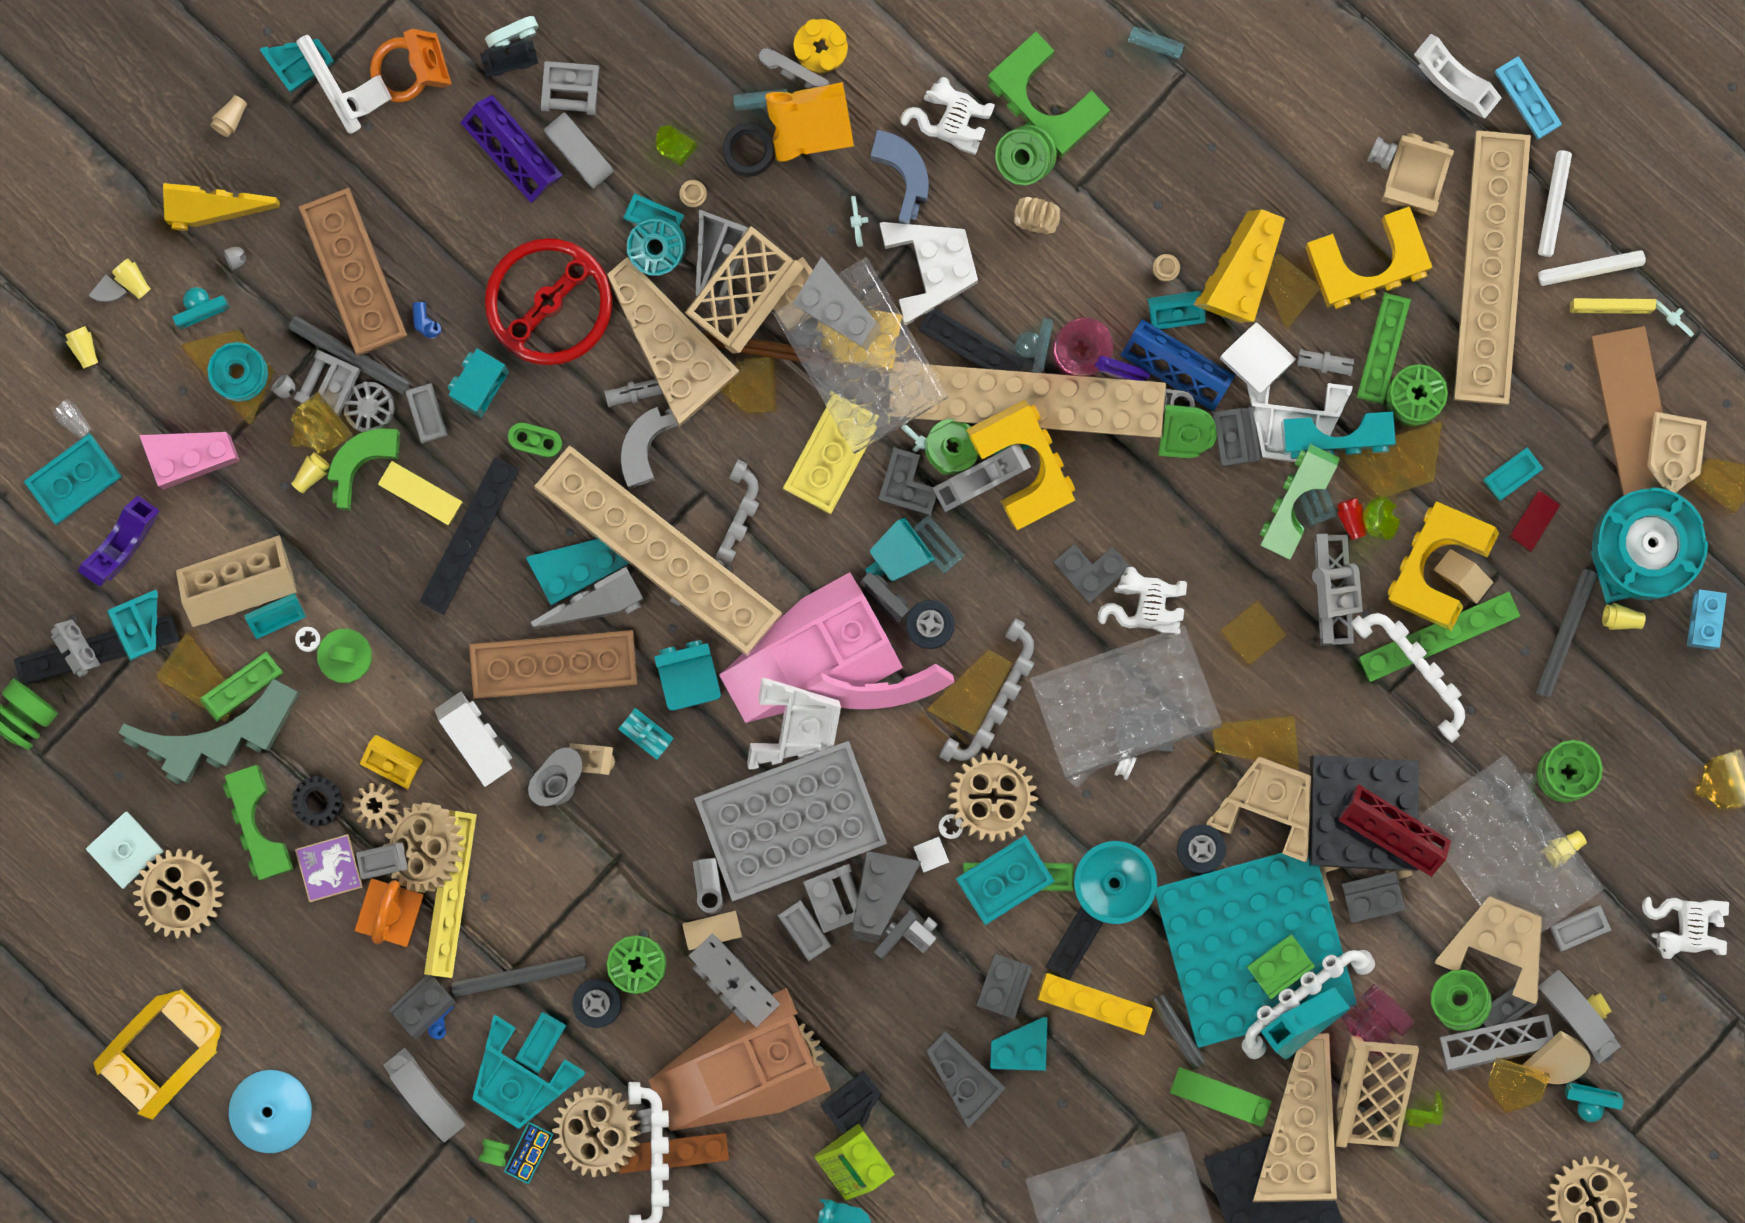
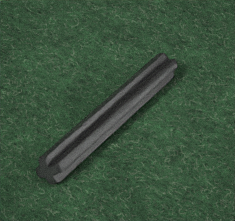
[289,316,410,394]
[1536,569,1597,698]
[451,956,587,997]

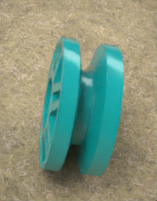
[627,217,686,275]
[207,342,269,402]

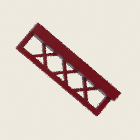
[1339,784,1451,877]

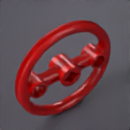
[485,238,612,365]

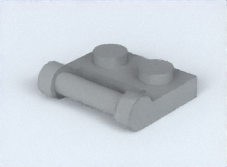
[541,61,599,115]
[293,350,361,419]
[1312,563,1363,618]
[804,864,858,933]

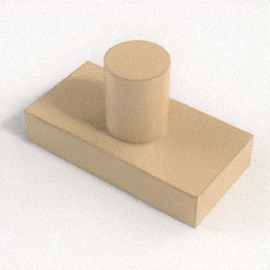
[569,743,615,775]

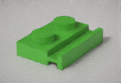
[1246,934,1315,999]

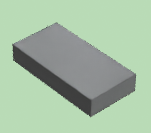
[405,383,448,444]
[356,842,408,880]
[778,900,831,961]
[1549,905,1611,952]

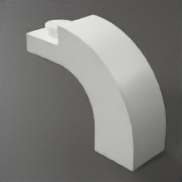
[1414,34,1501,119]

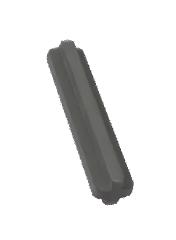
[1151,994,1205,1069]

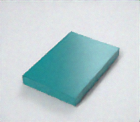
[23,433,123,526]
[956,835,1055,925]

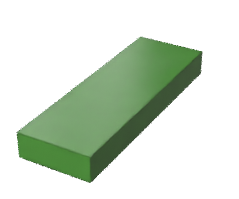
[200,651,283,722]

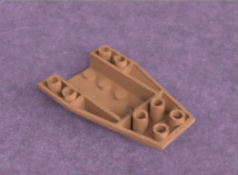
[648,988,831,1131]

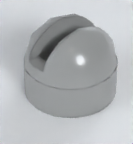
[224,247,246,270]
[271,374,295,398]

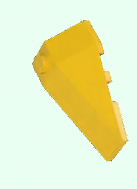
[163,183,280,231]

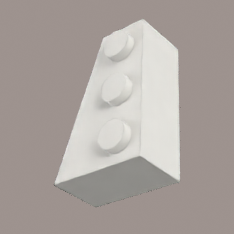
[434,691,512,787]

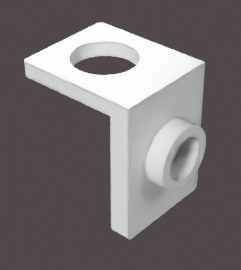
[336,75,392,120]

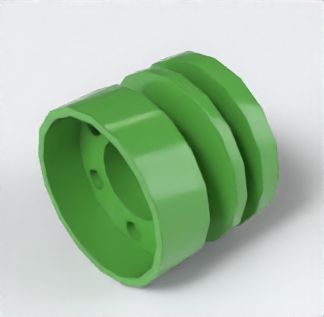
[1385,364,1448,427]
[0,678,59,750]
[1536,740,1603,803]
[607,935,667,994]

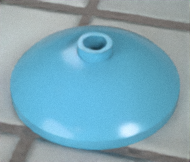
[229,1070,312,1153]

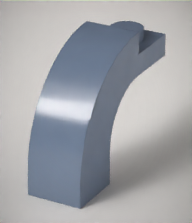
[871,130,929,224]

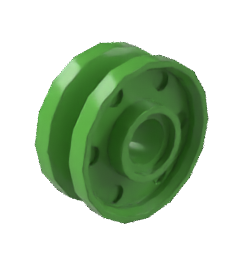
[995,125,1057,186]
[1431,970,1492,1032]

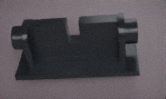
[480,39,539,77]

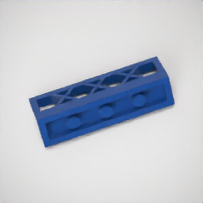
[1121,319,1235,411]

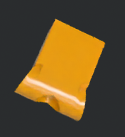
[765,82,854,162]

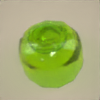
[1363,496,1400,541]

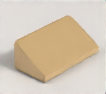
[682,911,742,950]

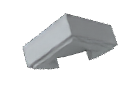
[89,275,128,302]

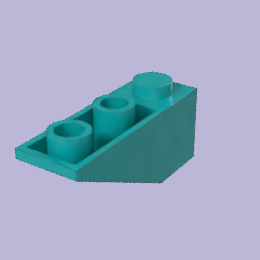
[1261,987,1351,1060]

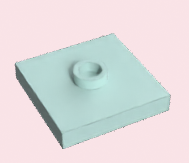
[86,811,165,889]

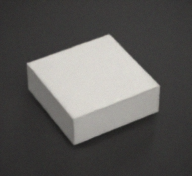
[914,837,949,872]

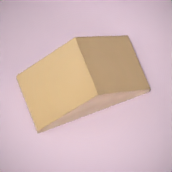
[1433,549,1493,604]

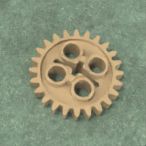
[948,753,1038,843]
[383,802,465,893]
[133,848,224,938]
[552,1086,641,1177]
[1546,1156,1637,1223]

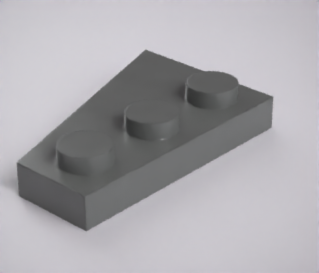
[927,1031,1006,1128]

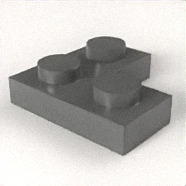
[878,448,937,516]
[1053,544,1130,604]

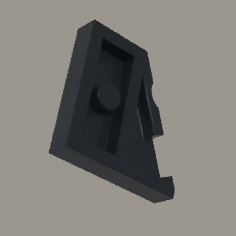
[820,1070,881,1134]

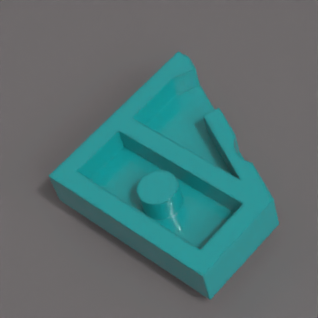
[260,39,335,93]
[107,590,158,661]
[990,1017,1047,1071]

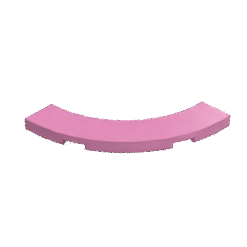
[800,664,954,709]

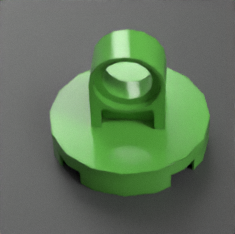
[317,629,372,683]

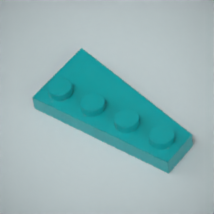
[526,539,630,606]

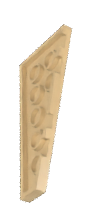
[607,257,739,427]
[1253,1034,1337,1202]

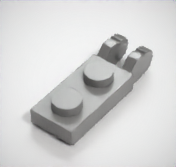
[759,48,830,89]

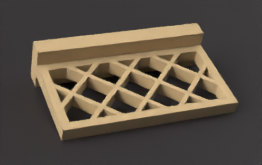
[685,226,804,354]
[1333,1036,1419,1147]

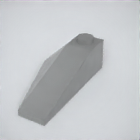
[531,567,644,629]

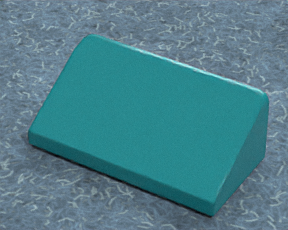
[1147,291,1206,330]

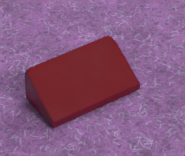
[1508,490,1560,552]

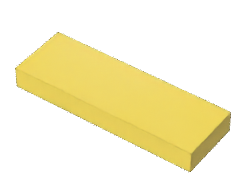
[1570,298,1656,314]
[378,461,463,526]

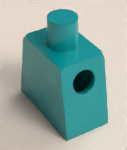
[865,518,936,582]

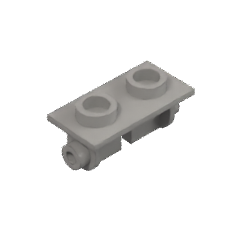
[51,619,100,678]

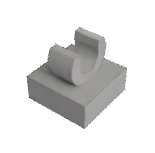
[903,918,937,953]

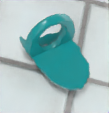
[818,1199,871,1223]

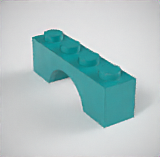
[1281,412,1396,459]

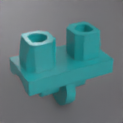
[618,708,674,760]

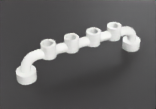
[1350,613,1465,743]
[1242,950,1375,1059]
[628,1082,669,1223]

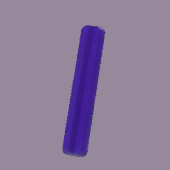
[1095,356,1150,381]

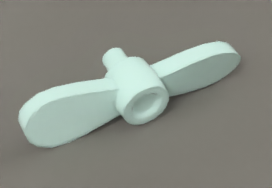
[850,196,869,247]
[1656,299,1694,337]
[901,424,925,453]

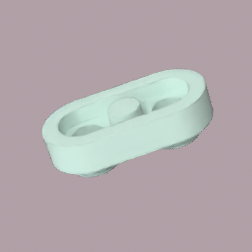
[485,16,539,50]

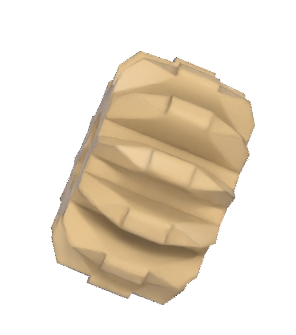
[1014,197,1060,234]
[352,783,399,829]

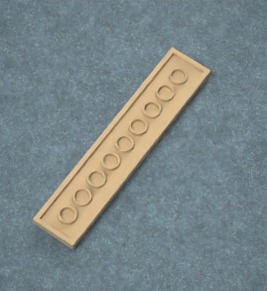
[1453,130,1531,405]
[889,362,1166,438]
[535,445,782,656]

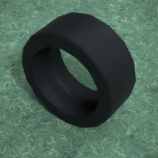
[722,123,774,177]

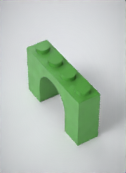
[988,32,1110,159]

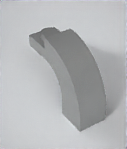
[621,407,691,490]
[933,444,1031,512]
[1538,970,1621,1064]
[383,1048,465,1142]

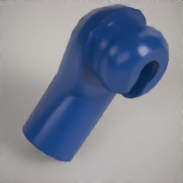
[413,302,441,338]
[427,1006,454,1040]

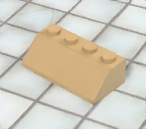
[176,535,297,627]

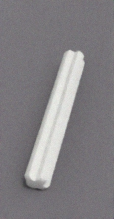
[297,35,361,134]
[1538,150,1572,257]
[1538,250,1646,286]

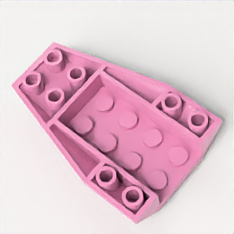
[719,572,903,723]

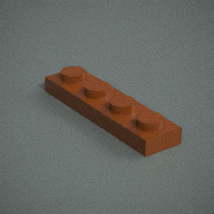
[619,1133,729,1174]

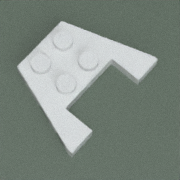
[880,222,978,325]
[1247,383,1353,462]
[747,678,841,769]

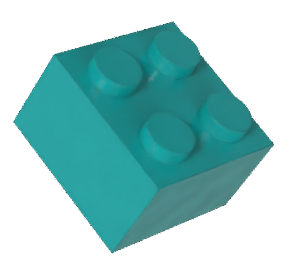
[448,348,509,418]

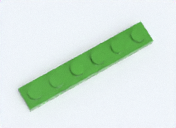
[1358,592,1520,683]

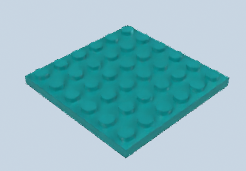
[1155,852,1357,1048]

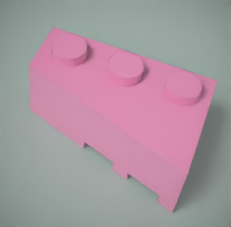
[139,432,240,490]

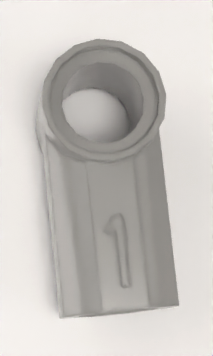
[693,858,724,914]

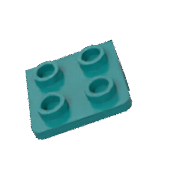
[654,640,721,711]

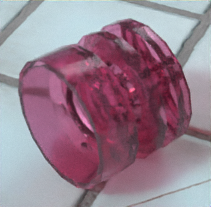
[1051,317,1113,377]
[1341,984,1415,1058]

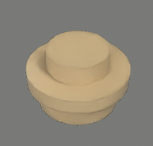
[680,180,707,207]
[1153,254,1180,282]

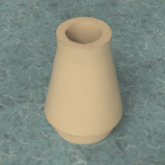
[210,95,247,137]

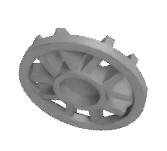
[344,382,394,432]

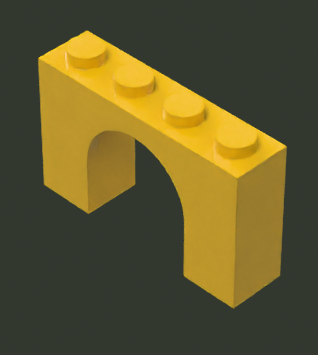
[1305,206,1432,309]
[966,400,1075,530]
[1388,501,1499,631]
[1036,973,1153,1035]

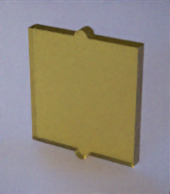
[1220,600,1286,665]

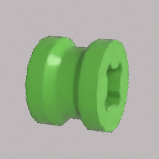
[478,1138,510,1167]

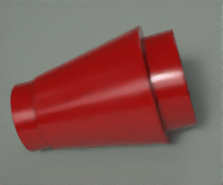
[1336,497,1366,540]

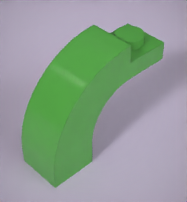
[328,429,400,511]
[1170,1067,1272,1127]

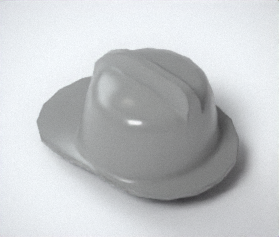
[528,748,583,807]

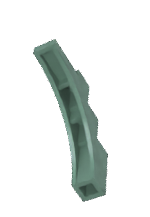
[119,679,301,785]

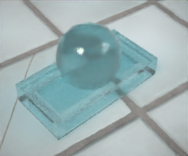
[1016,318,1053,373]

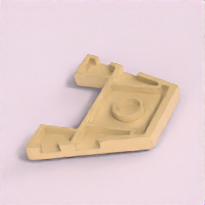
[1206,757,1312,863]
[1435,896,1542,1004]

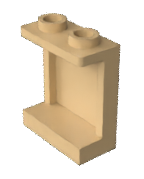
[1381,133,1454,217]

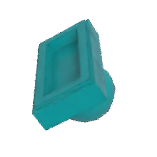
[172,287,230,330]
[1565,1082,1624,1122]

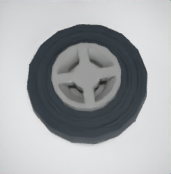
[906,600,954,649]
[1176,824,1226,874]
[572,979,622,1028]

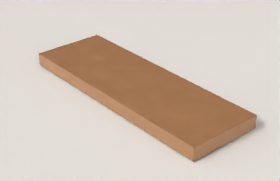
[299,188,408,357]
[1590,326,1663,496]
[469,630,638,699]

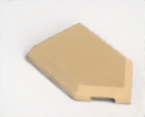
[1647,412,1707,493]

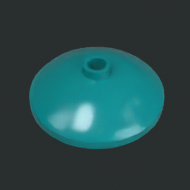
[1074,841,1157,924]

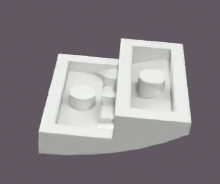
[1220,322,1296,396]

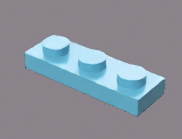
[1494,56,1562,140]

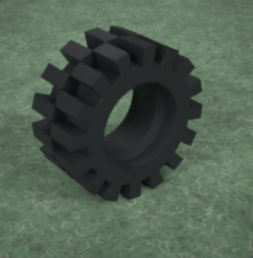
[291,776,343,826]

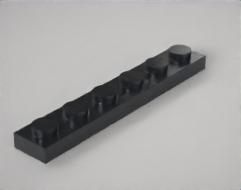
[419,457,520,615]

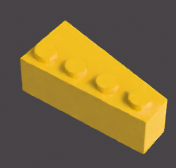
[1193,209,1285,323]

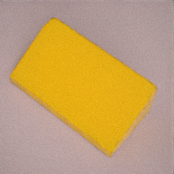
[360,735,423,790]

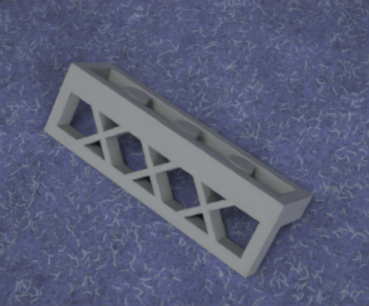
[1314,534,1354,646]
[1439,1014,1554,1073]

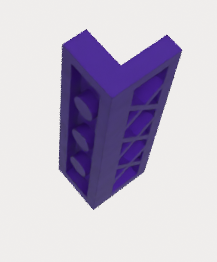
[460,95,563,203]

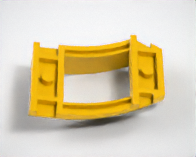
[93,989,221,1120]

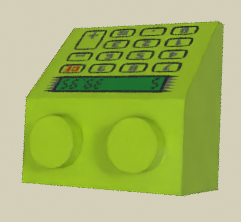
[814,1124,895,1200]

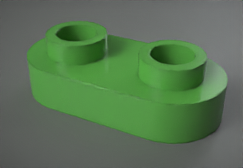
[508,423,562,458]

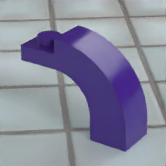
[78,495,159,586]

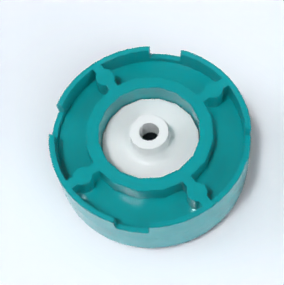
[1592,488,1708,600]

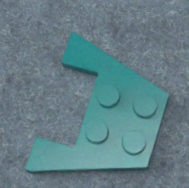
[473,1015,586,1129]

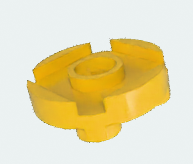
[794,19,848,75]

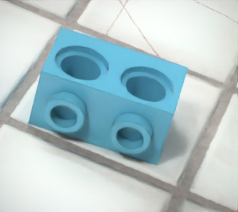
[1687,589,1727,650]

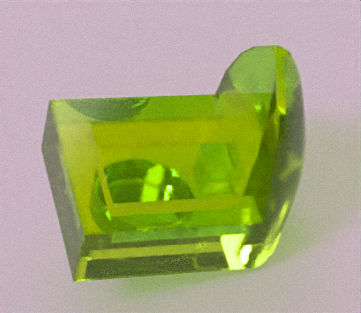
[655,125,698,167]
[1404,1091,1443,1128]

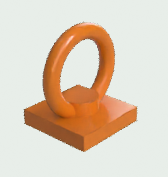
[370,29,452,102]
[355,878,424,947]

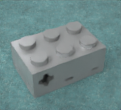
[689,933,780,1028]

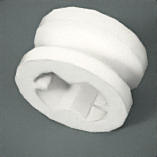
[295,627,320,652]
[1114,753,1137,780]
[939,814,963,839]

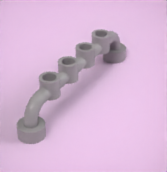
[670,459,759,606]
[939,618,1034,762]

